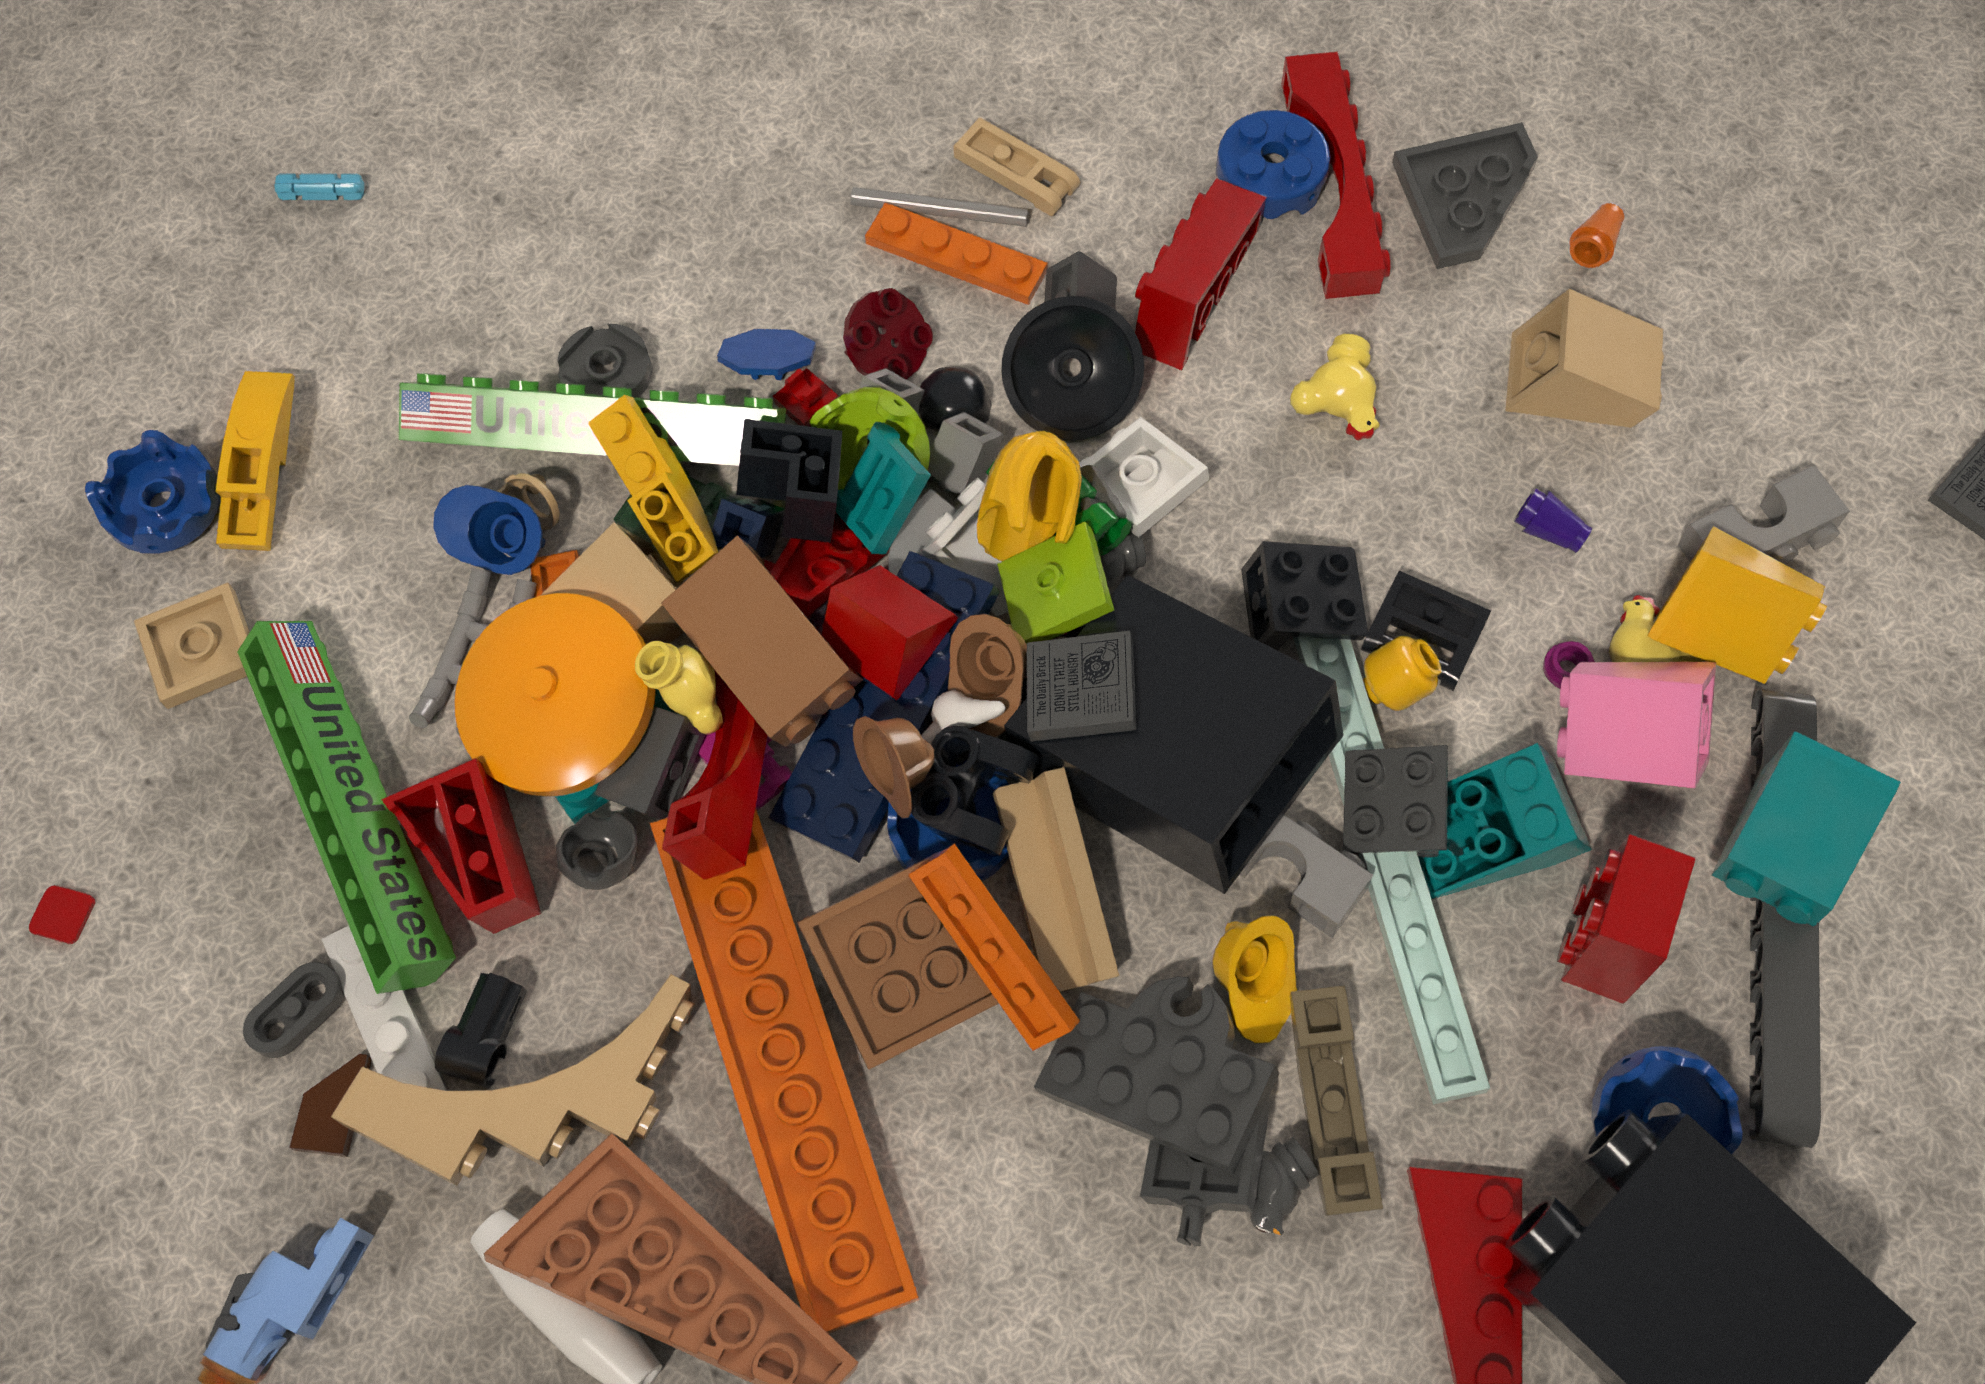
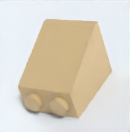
[1505,289,1664,428]
[540,522,685,644]

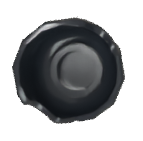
[919,366,992,430]

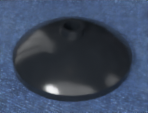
[1001,296,1144,440]

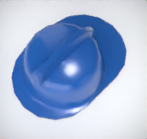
[433,485,546,575]

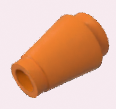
[1570,203,1624,268]

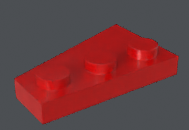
[770,512,890,616]

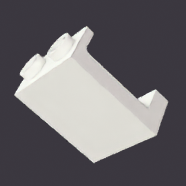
[920,477,1011,625]

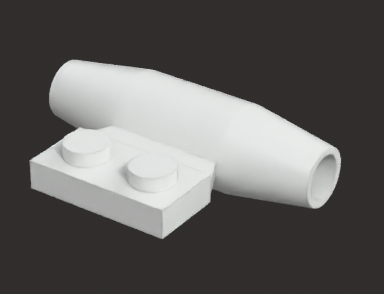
[471,1209,662,1384]

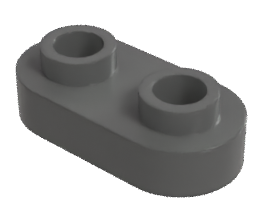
[243,962,344,1058]

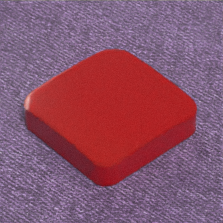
[29,885,95,944]

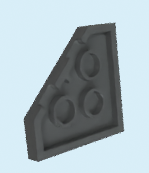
[1392,122,1538,269]

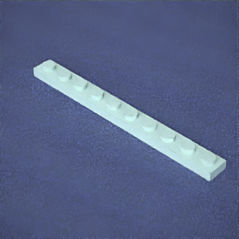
[1293,637,1490,1104]

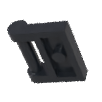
[1361,571,1491,691]

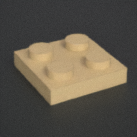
[134,582,249,709]

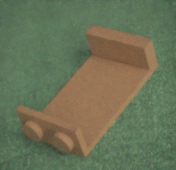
[661,535,863,747]

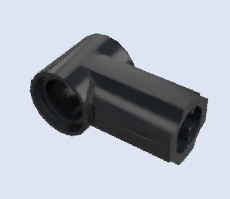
[435,973,527,1088]

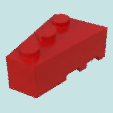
[381,758,542,934]

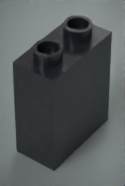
[1004,575,1344,894]
[1503,1110,1917,1384]

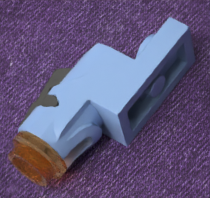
[197,1218,374,1384]

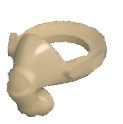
[497,473,560,530]

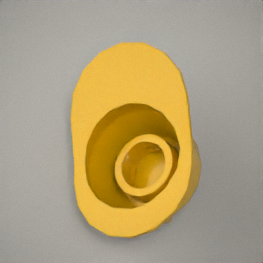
[1212,916,1297,1043]

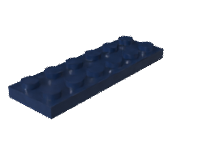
[768,551,1000,863]

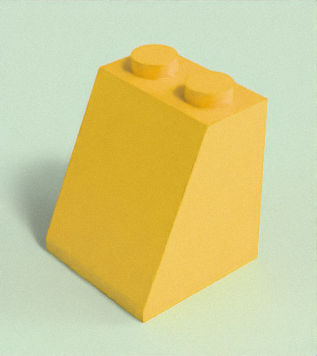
[1647,526,1827,684]

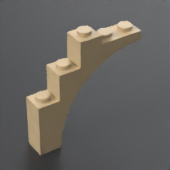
[331,974,695,1186]

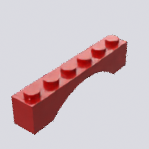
[1281,51,1390,299]
[662,668,768,880]

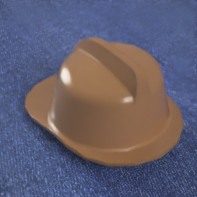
[948,614,1027,737]
[853,716,934,818]

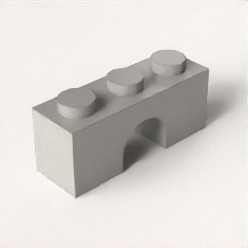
[859,369,1004,493]
[1678,465,1850,565]
[1239,815,1373,938]

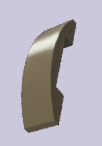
[1290,985,1383,1216]

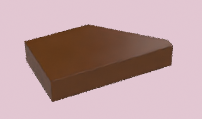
[289,1054,372,1157]

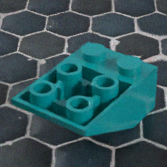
[1416,743,1592,899]

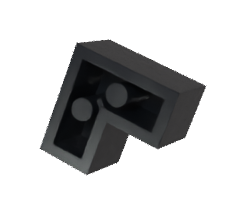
[736,419,842,543]

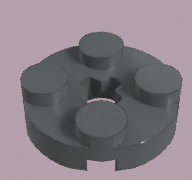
[557,324,653,398]

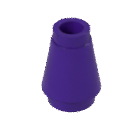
[1514,488,1592,553]

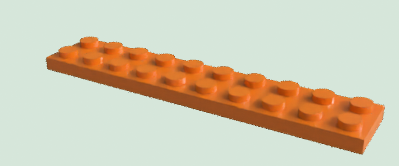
[650,808,919,1334]

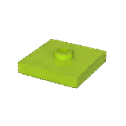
[997,522,1114,644]

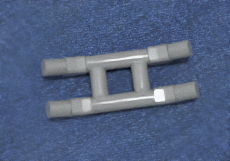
[409,568,537,736]

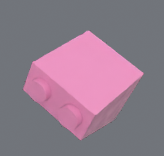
[1557,662,1716,788]

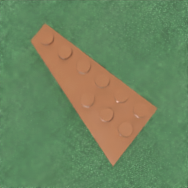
[484,1133,859,1384]

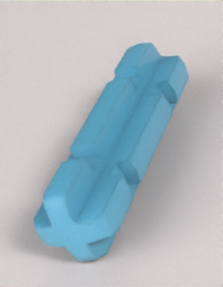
[274,173,365,200]

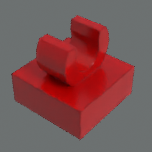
[772,368,839,427]

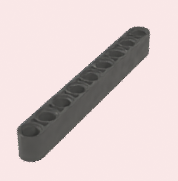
[1750,688,1821,1148]

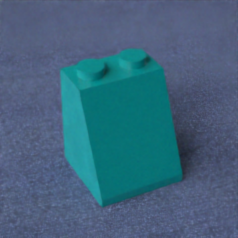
[1711,731,1901,927]

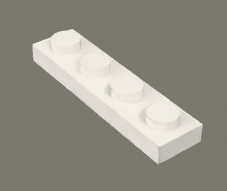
[321,925,449,1091]

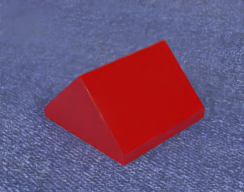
[821,565,958,700]

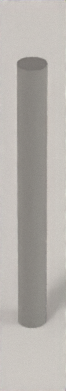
[851,187,1029,227]

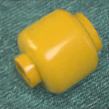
[1363,636,1441,711]

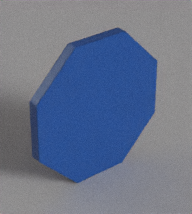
[717,329,816,380]

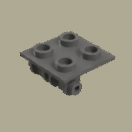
[1343,745,1448,857]

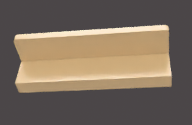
[993,767,1119,992]

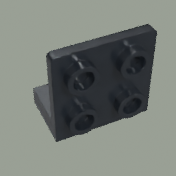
[1241,541,1368,651]

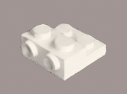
[1079,417,1209,538]

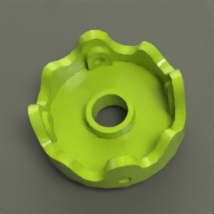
[810,387,930,490]

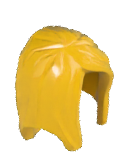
[977,430,1082,561]

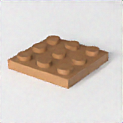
[797,850,999,1070]

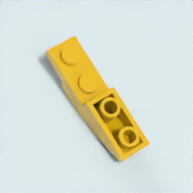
[216,371,295,551]
[588,395,718,582]

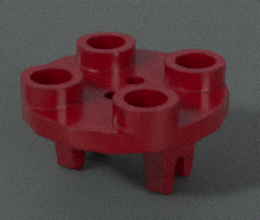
[843,288,933,380]

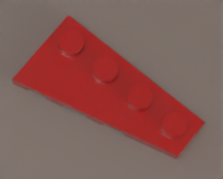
[1407,1167,1522,1384]

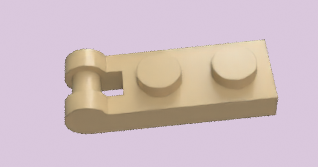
[953,117,1080,217]

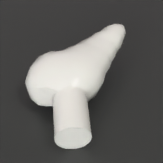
[921,690,1006,745]

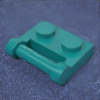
[836,422,931,554]

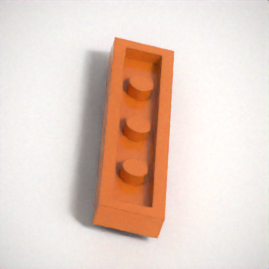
[865,202,1048,305]
[908,844,1080,1051]

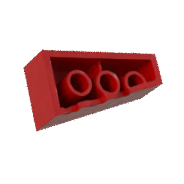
[1135,178,1267,371]

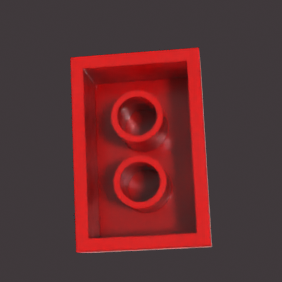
[1557,834,1696,1004]

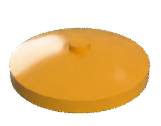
[455,593,656,796]

